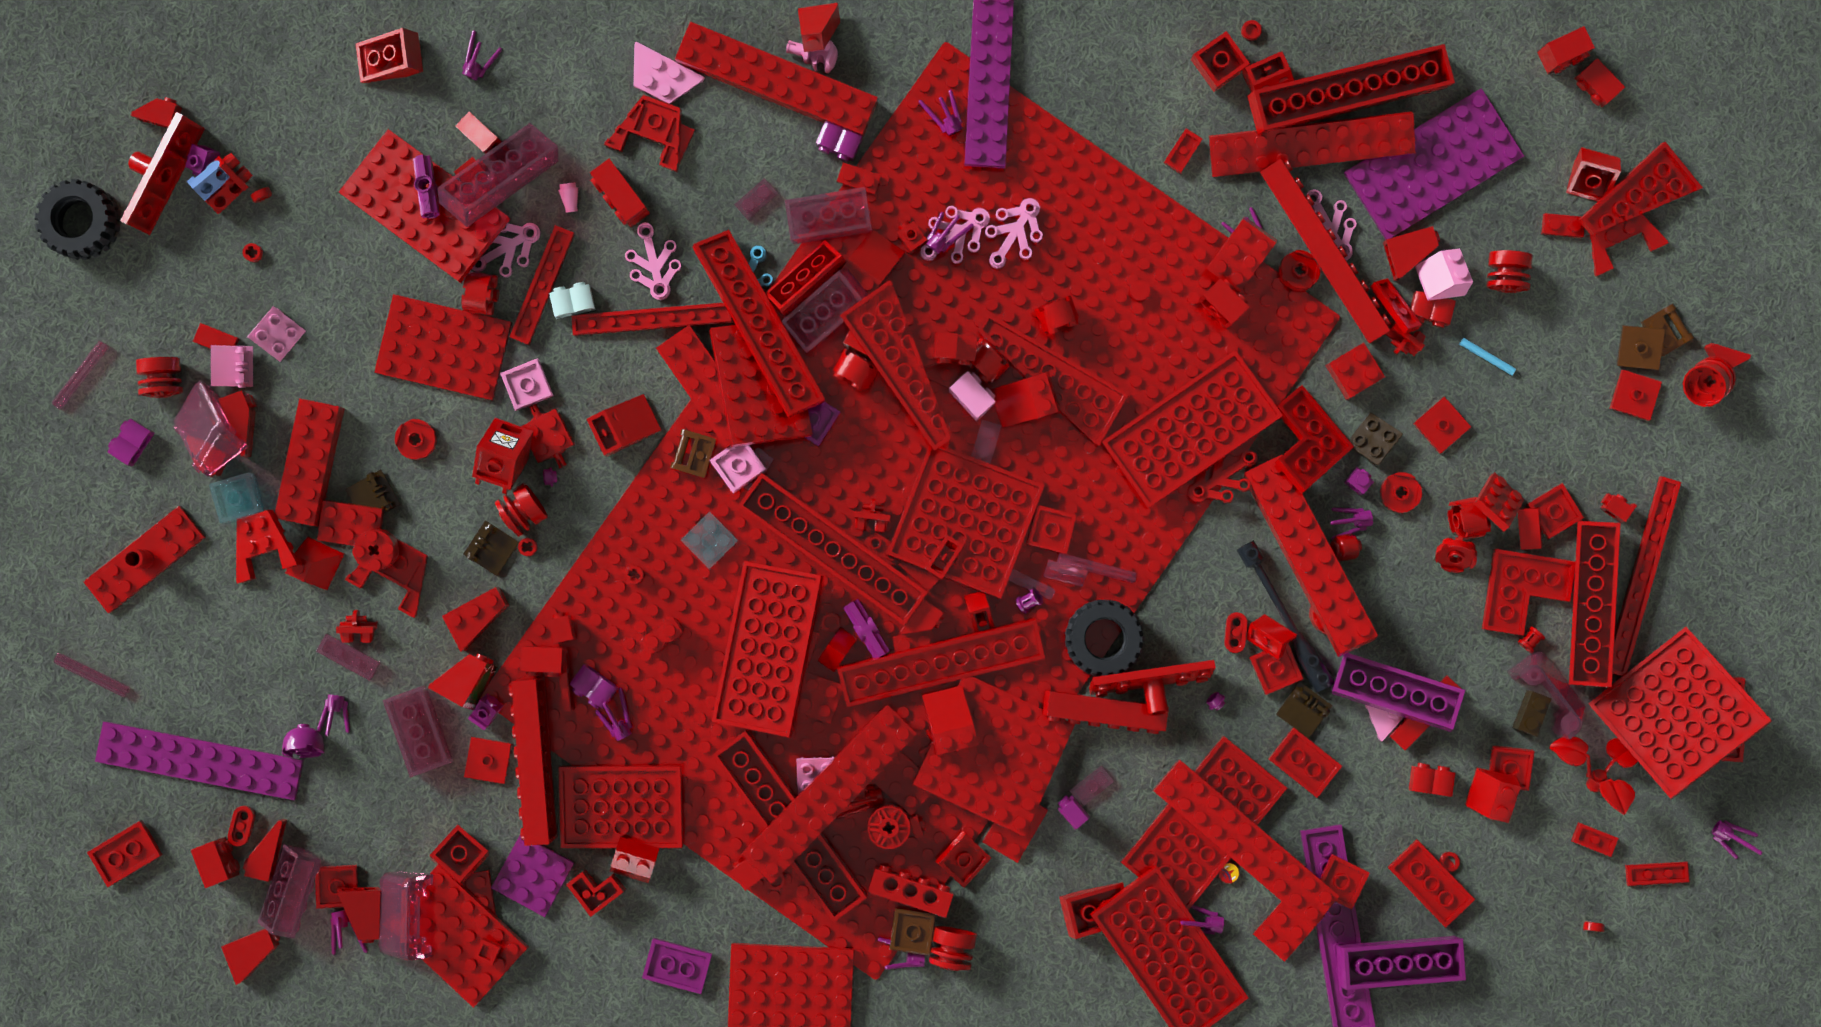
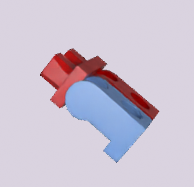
[187,153,253,215]

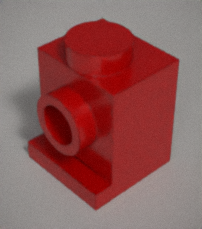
[897,221,928,254]
[1600,493,1637,523]

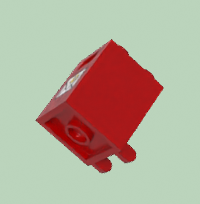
[472,418,533,494]

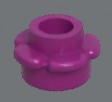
[543,467,557,487]
[1206,692,1225,710]

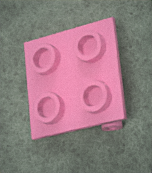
[247,306,306,362]
[211,345,253,388]
[796,757,834,795]

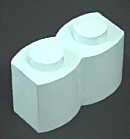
[549,282,596,319]

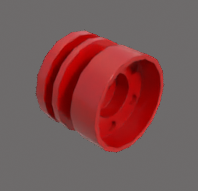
[1486,250,1533,293]
[136,357,183,398]
[1683,357,1736,407]
[495,482,548,537]
[868,803,910,849]
[929,926,977,971]

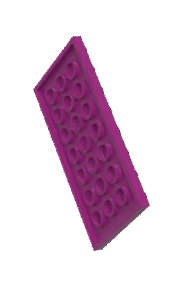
[1344,88,1524,240]

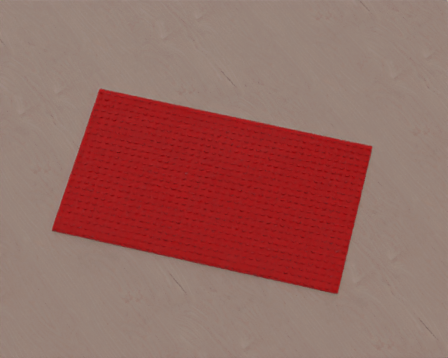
[480,42,1340,980]

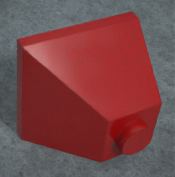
[285,537,345,590]

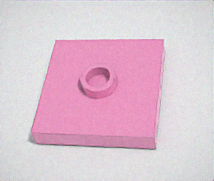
[500,358,554,411]
[710,445,767,494]

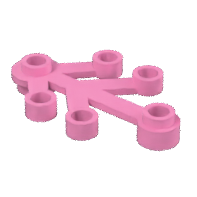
[1305,189,1357,260]
[985,198,1043,269]
[921,206,990,264]
[625,222,682,300]
[472,223,541,277]

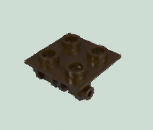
[1349,412,1403,466]
[346,469,401,514]
[463,520,519,576]
[1276,681,1332,738]

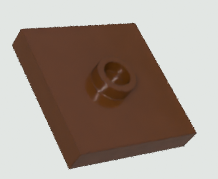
[1617,325,1665,370]
[889,908,936,956]

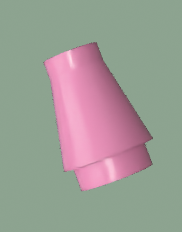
[558,183,578,213]

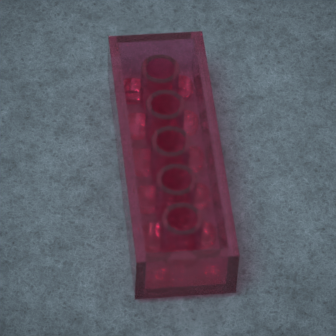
[438,123,558,227]

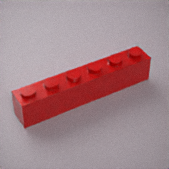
[1042,691,1169,734]

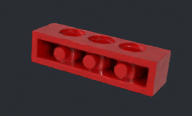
[868,865,953,918]

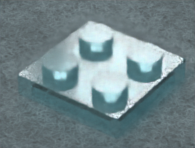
[681,512,738,569]

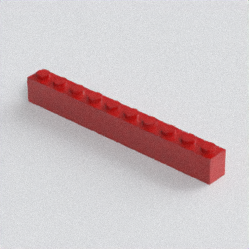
[1260,158,1391,343]

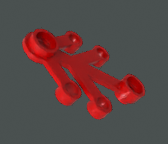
[1188,450,1258,503]

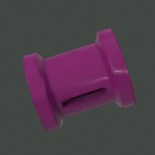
[1016,588,1043,614]

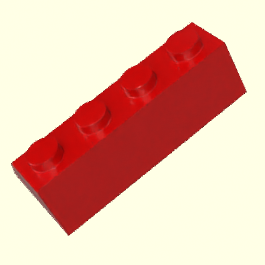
[765,240,846,317]

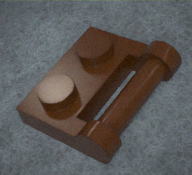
[1641,303,1694,357]
[670,429,717,478]

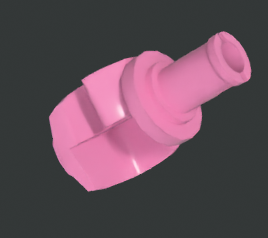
[786,40,838,73]

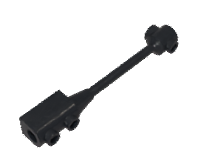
[1237,540,1335,692]

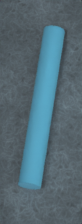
[1459,338,1516,376]

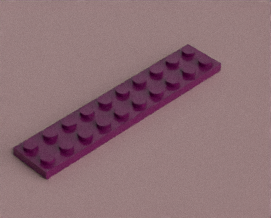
[964,0,1014,168]
[95,721,304,800]
[1300,824,1375,1027]

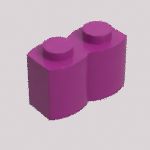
[816,121,863,162]
[108,419,155,467]
[569,664,619,709]
[1057,795,1090,830]

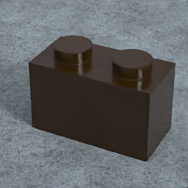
[1512,690,1552,737]

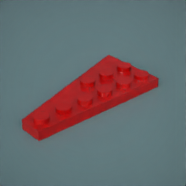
[1579,142,1703,235]

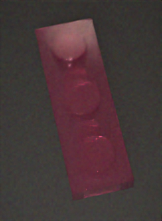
[316,633,381,681]

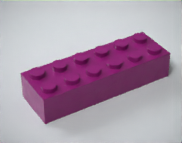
[1331,653,1465,732]
[1336,936,1466,990]

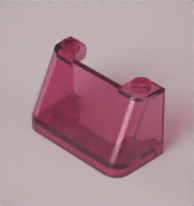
[173,380,247,477]
[1507,651,1587,739]
[378,871,433,961]

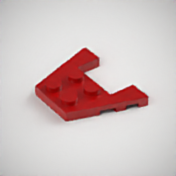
[604,95,682,172]
[1590,214,1669,277]
[236,509,302,584]
[345,538,428,618]

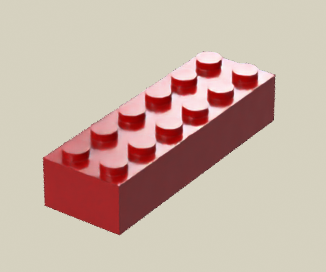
[656,325,731,448]
[275,398,345,527]

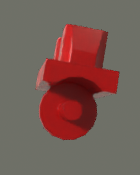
[1385,323,1426,356]
[853,498,891,532]
[336,610,377,643]

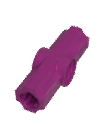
[413,155,440,219]
[843,599,890,658]

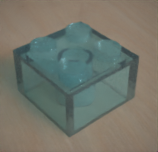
[209,473,265,524]

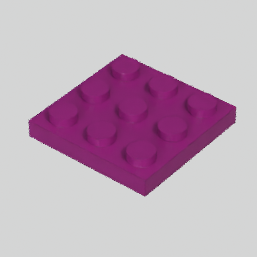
[491,835,575,917]

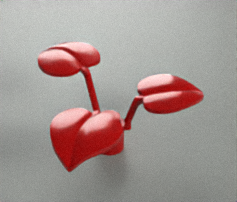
[1550,736,1638,815]

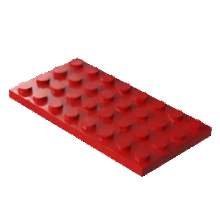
[339,129,511,283]
[1102,350,1283,509]
[711,561,823,738]
[1121,736,1287,910]
[1090,865,1248,1027]

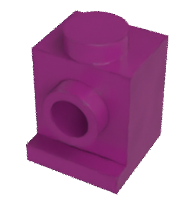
[1344,467,1374,495]
[468,693,503,730]

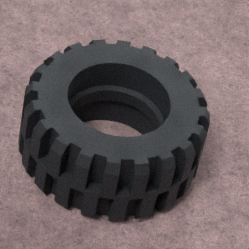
[35,179,121,260]
[1065,600,1145,677]

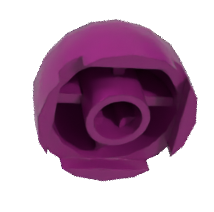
[282,724,324,758]

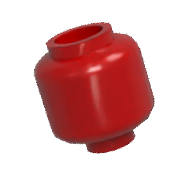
[1330,533,1362,561]

